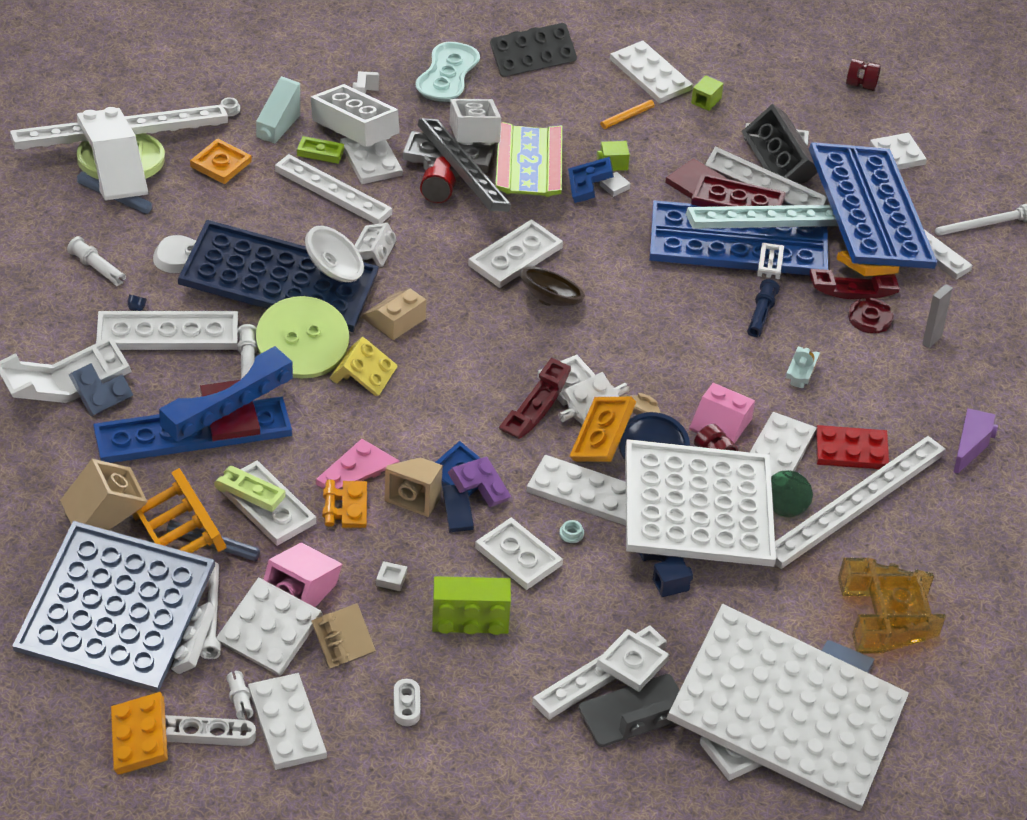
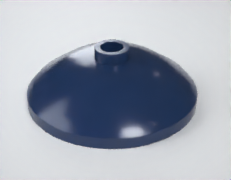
[618,412,690,460]

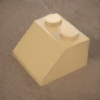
[361,288,427,340]
[385,457,443,517]

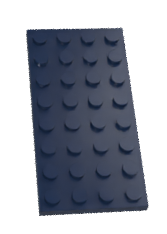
[178,220,379,332]

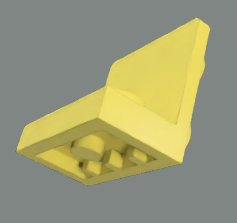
[330,336,397,396]

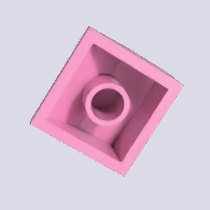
[689,383,755,443]

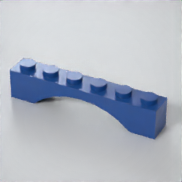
[159,346,293,442]

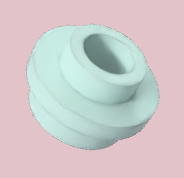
[559,520,584,543]

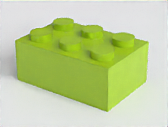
[432,576,511,635]

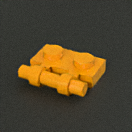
[322,479,367,528]

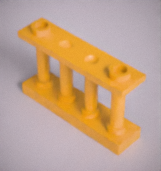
[132,468,227,553]

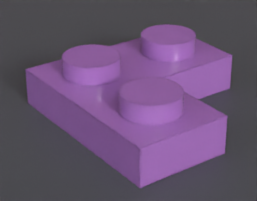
[448,456,511,507]

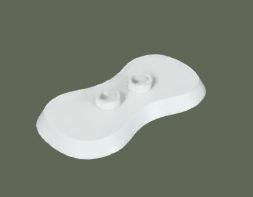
[153,235,196,273]

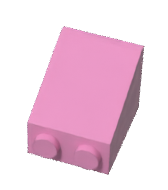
[263,543,342,607]

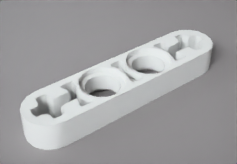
[165,715,256,746]

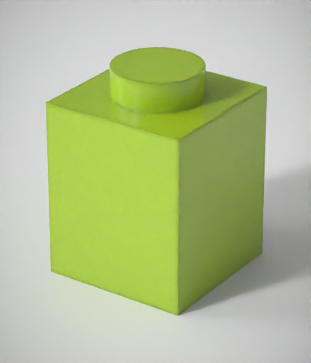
[691,75,724,111]
[597,141,630,171]

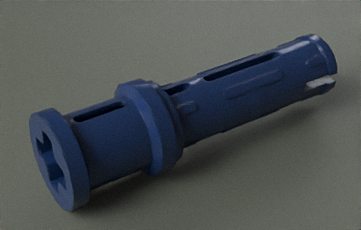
[747,279,780,338]

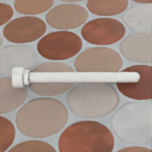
[935,204,1027,236]
[200,562,221,659]

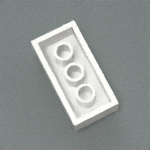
[311,84,399,146]

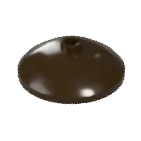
[520,266,585,306]

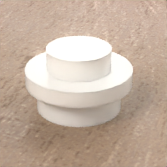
[220,97,240,116]

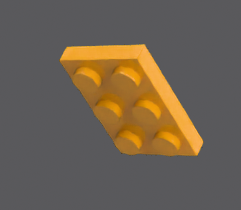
[569,396,636,462]
[111,692,168,775]

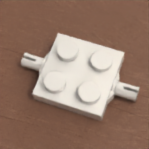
[558,372,629,425]

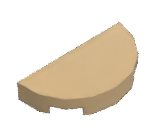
[621,393,660,415]

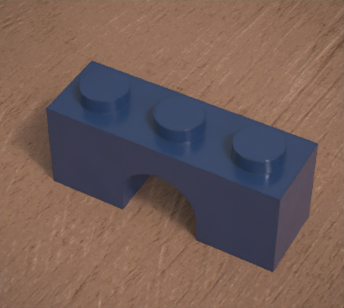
[639,553,693,597]

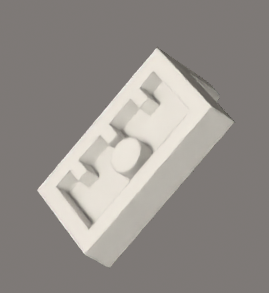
[354,223,396,267]

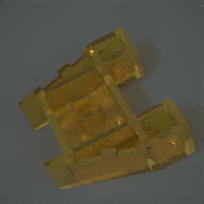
[838,558,946,654]

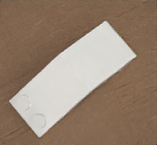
[77,107,148,200]
[0,336,132,403]

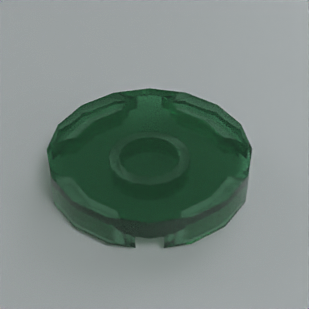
[771,470,813,517]

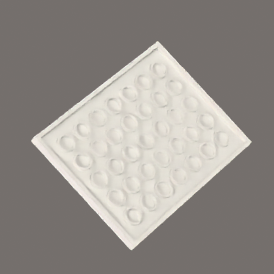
[666,604,909,811]

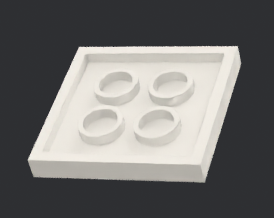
[216,577,323,676]

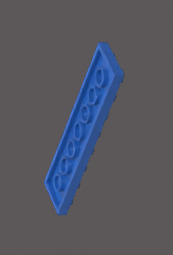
[93,396,292,463]

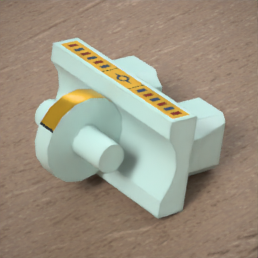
[786,346,820,388]

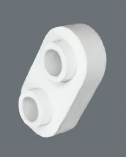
[393,679,420,726]

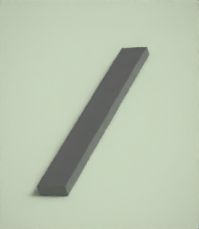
[418,118,511,212]

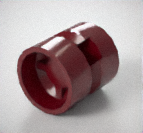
[846,58,881,91]
[694,424,738,451]

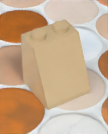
[60,459,147,530]

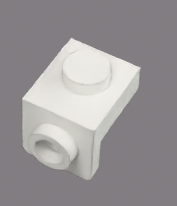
[353,71,379,94]

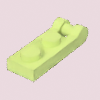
[214,466,286,512]

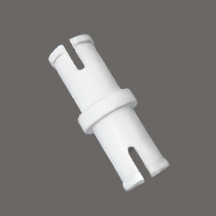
[227,671,253,720]

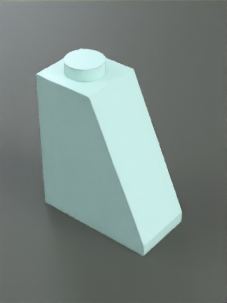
[256,76,300,144]

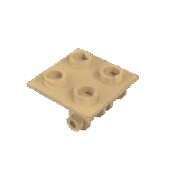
[311,603,376,669]

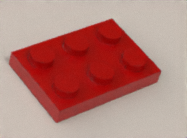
[816,425,889,469]

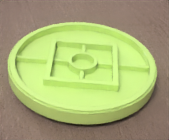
[77,133,165,179]
[256,296,349,379]

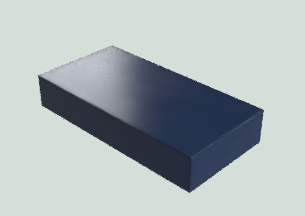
[442,485,474,533]

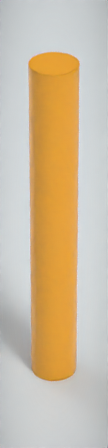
[600,100,655,129]

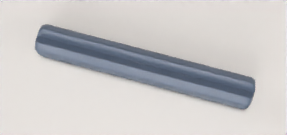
[77,171,152,214]
[166,520,260,561]

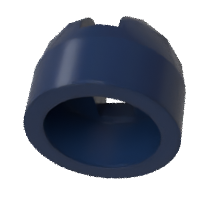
[127,294,147,311]

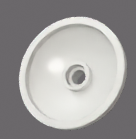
[305,226,364,282]

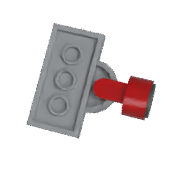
[403,131,495,203]

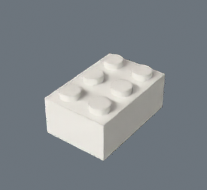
[449,99,501,145]

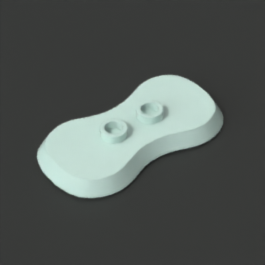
[416,42,480,102]

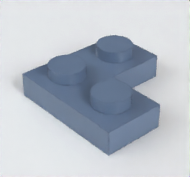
[69,363,133,416]

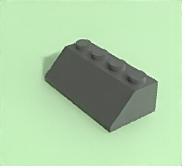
[741,104,818,184]

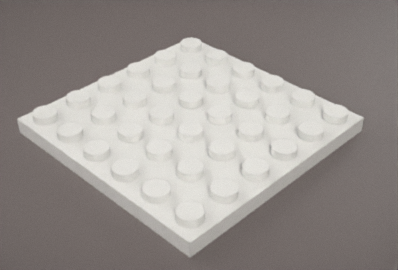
[625,439,776,567]

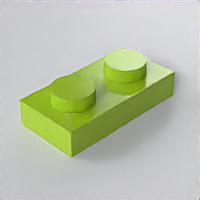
[297,136,344,164]

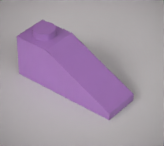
[954,408,998,473]

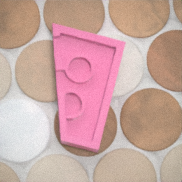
[316,439,399,489]

